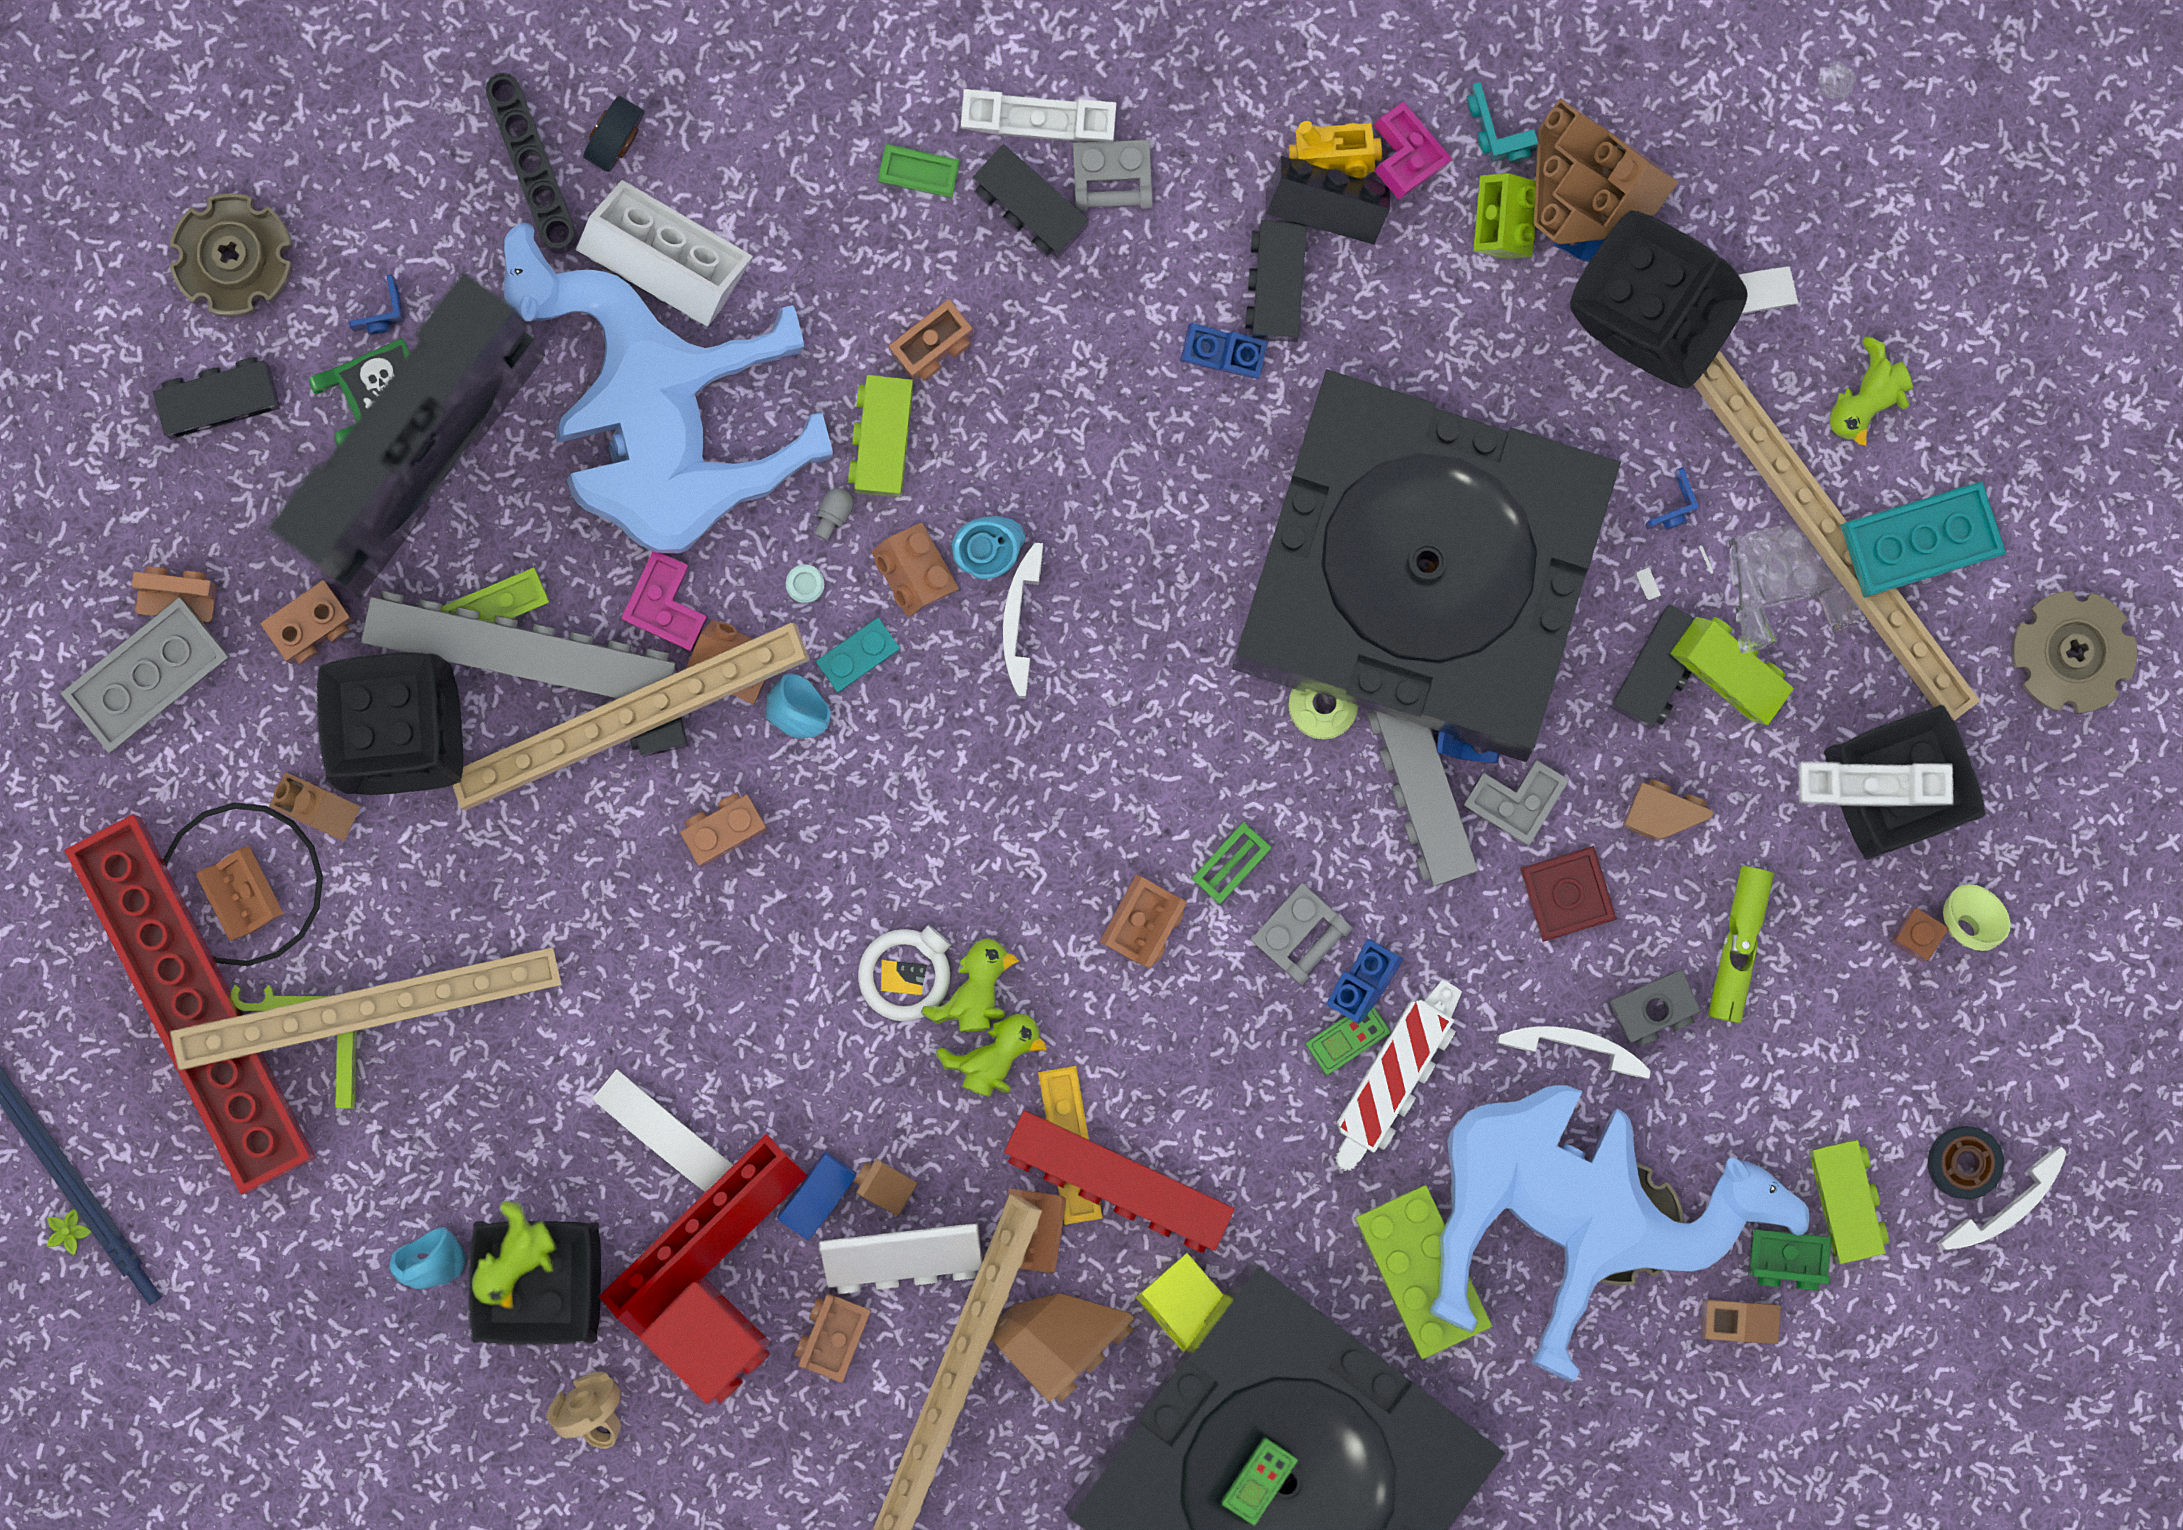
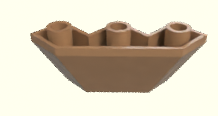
[1534,98,1679,244]
[991,1293,1134,1403]

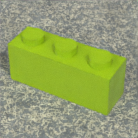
[848,375,914,498]
[1670,617,1794,726]
[1808,1140,1889,1264]

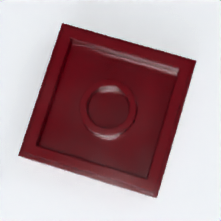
[1520,846,1617,942]

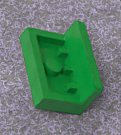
[1748,1229,1831,1291]

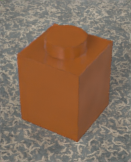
[1890,907,1949,962]

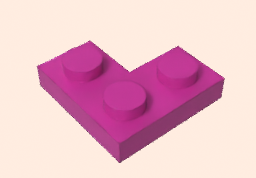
[1373,102,1453,200]
[621,551,708,652]

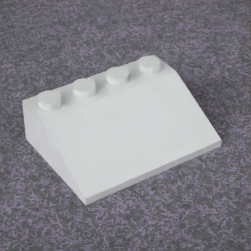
[819,1223,983,1294]

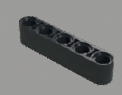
[485,73,577,254]

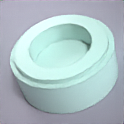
[786,564,825,604]

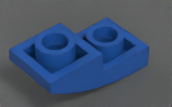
[1180,323,1268,379]
[1326,939,1404,1023]
[777,1151,857,1241]

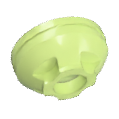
[1288,689,1358,740]
[1943,884,2011,951]

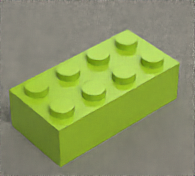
[1354,1185,1492,1360]

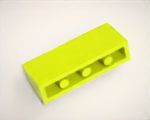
[1135,1253,1223,1353]

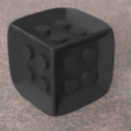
[1570,210,1748,389]
[317,652,464,795]
[1824,705,1986,860]
[469,1221,601,1345]

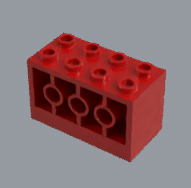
[639,1278,771,1405]

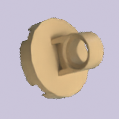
[546,1372,621,1449]

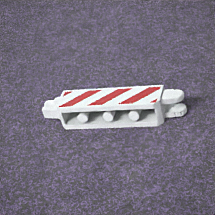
[1335,980,1462,1171]

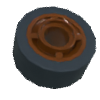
[583,96,645,172]
[1927,1126,2005,1200]

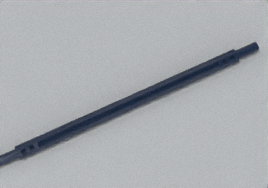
[0,1066,162,1306]

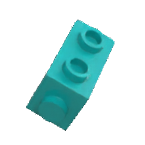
[1466,82,1538,163]

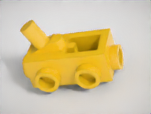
[1288,121,1382,179]

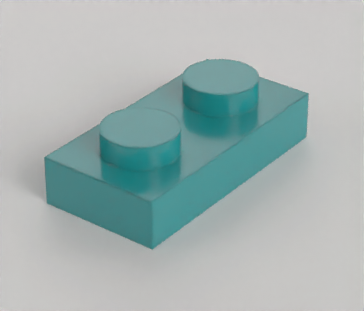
[815,617,900,693]

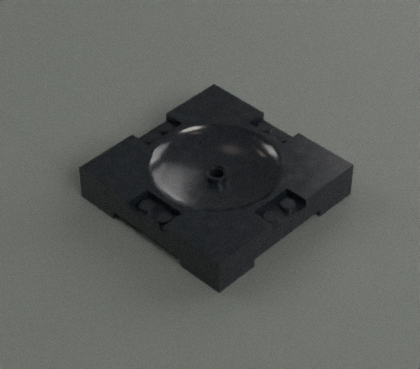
[267,271,546,599]
[1231,369,1621,762]
[1063,1259,1505,1530]

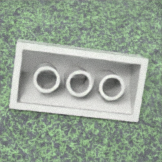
[576,180,753,327]

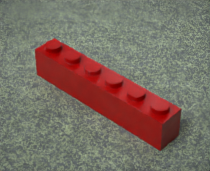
[1004,1109,1235,1254]
[598,1133,808,1338]

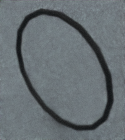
[163,802,323,966]

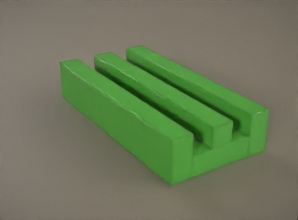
[1191,822,1272,905]

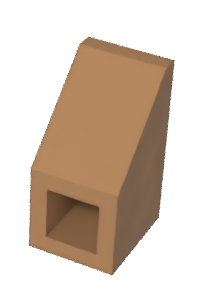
[269,772,361,841]
[1622,779,1714,841]
[854,1159,918,1216]
[1700,1299,1781,1344]

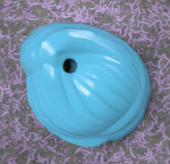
[952,516,1026,579]
[765,673,831,739]
[389,1227,467,1289]

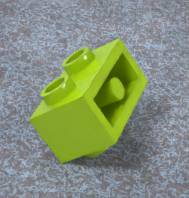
[1473,173,1536,259]

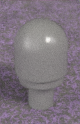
[814,488,853,541]

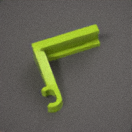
[231,984,357,1109]

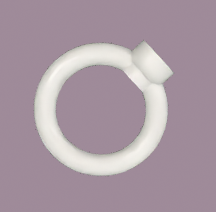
[858,925,951,1021]

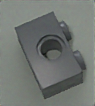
[1608,969,1701,1047]

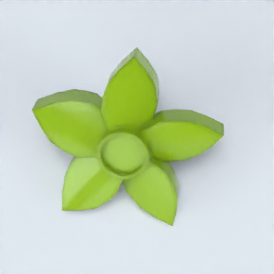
[47,1209,92,1256]

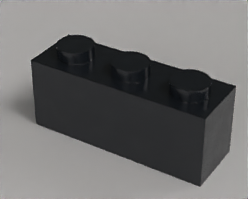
[973,143,1089,259]
[1266,156,1390,245]
[1245,220,1307,342]
[153,357,281,440]
[1610,604,1695,729]

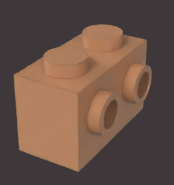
[888,299,974,382]
[260,580,354,665]
[680,792,768,868]

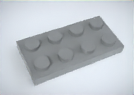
[60,597,230,753]

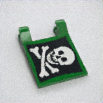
[309,338,410,446]

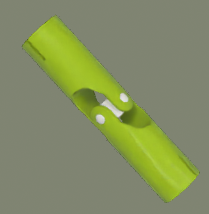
[1707,866,1775,1024]

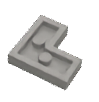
[1463,760,1569,846]

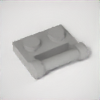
[1073,140,1152,212]
[1251,883,1353,986]

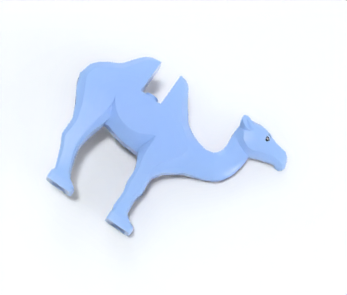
[504,222,833,553]
[1429,1085,1810,1383]

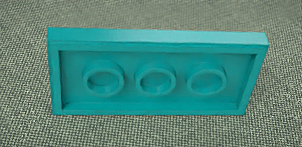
[1840,481,2006,598]

